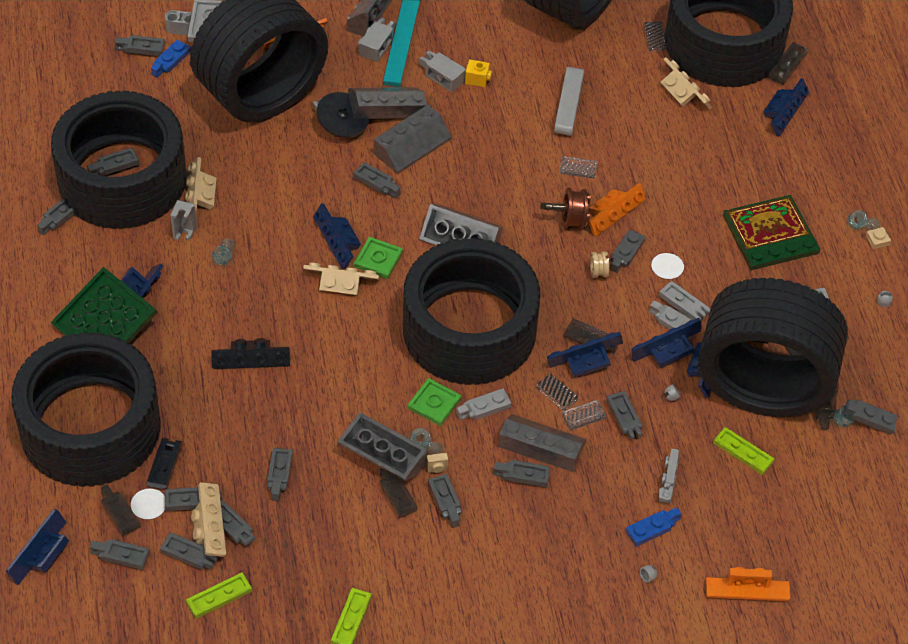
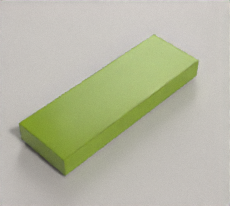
[713,427,774,475]
[186,572,252,619]
[331,588,372,644]

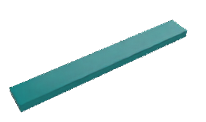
[383,0,421,87]

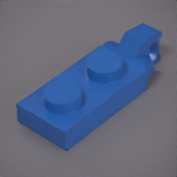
[151,40,191,78]
[626,508,682,547]

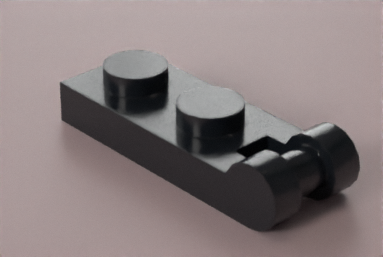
[147,438,183,490]

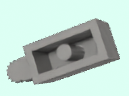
[358,17,395,62]
[418,51,466,93]

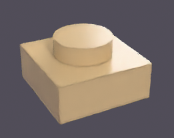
[865,227,891,249]
[426,453,448,473]

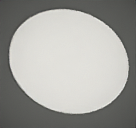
[651,253,684,279]
[131,489,165,519]

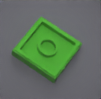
[354,237,403,279]
[407,378,462,426]

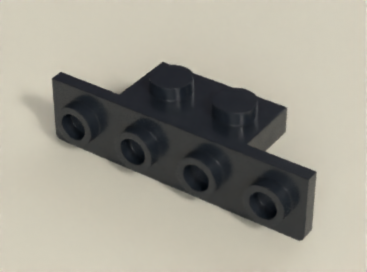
[211,338,290,369]

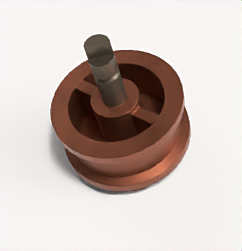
[540,188,591,230]

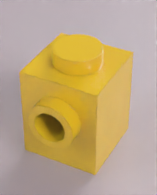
[465,59,492,88]

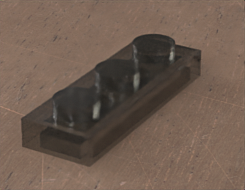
[768,42,808,85]

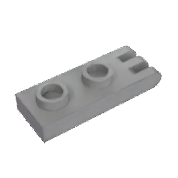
[659,281,710,320]

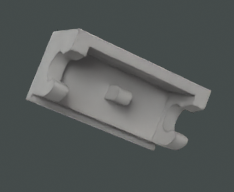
[170,200,198,241]

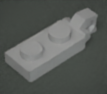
[649,301,695,341]
[456,388,512,420]
[659,449,679,503]

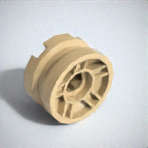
[590,251,609,278]

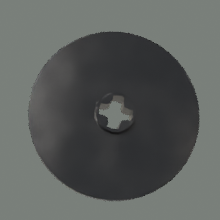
[316,92,369,138]

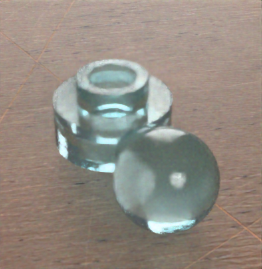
[847,210,881,231]
[212,238,235,265]
[834,400,854,427]
[410,428,443,455]

